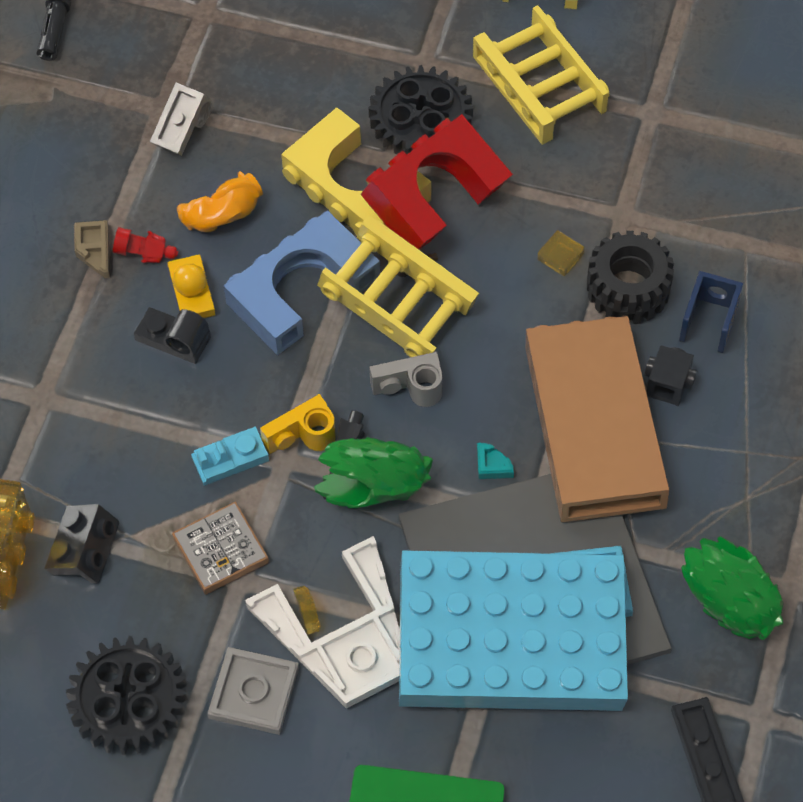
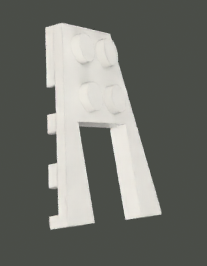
[245,536,400,709]

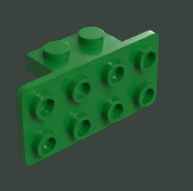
[349,765,504,802]

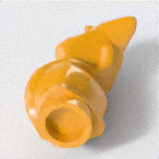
[177,171,263,232]

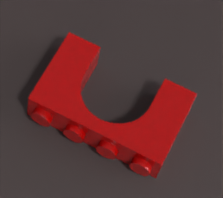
[360,114,513,250]

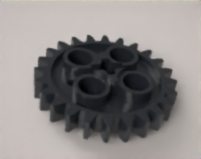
[368,65,473,154]
[66,636,188,755]

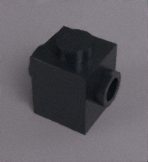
[644,345,697,406]

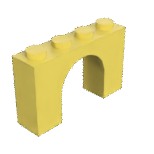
[281,108,431,236]

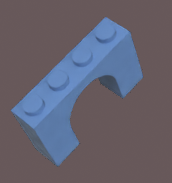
[224,210,380,356]

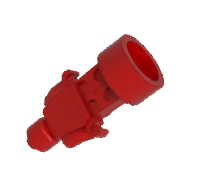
[112,227,179,263]

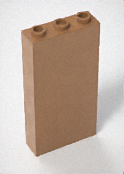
[525,316,669,522]

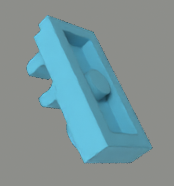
[191,426,269,486]

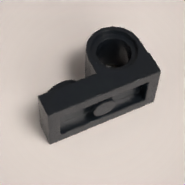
[134,307,211,364]

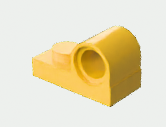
[260,394,336,455]

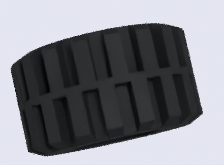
[587,231,674,324]

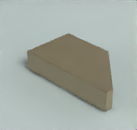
[74,220,110,278]

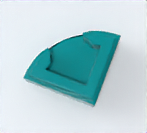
[477,443,514,479]

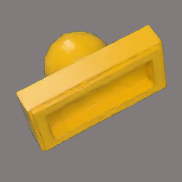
[167,254,215,318]

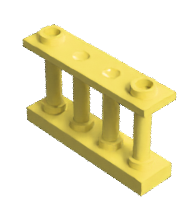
[473,5,609,145]
[317,214,479,358]

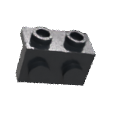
[44,504,119,583]

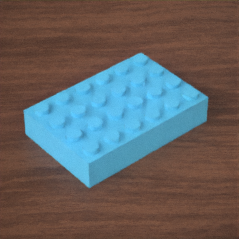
[399,550,628,711]

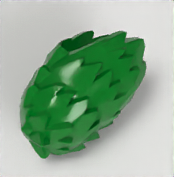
[314,437,433,508]
[681,536,784,640]

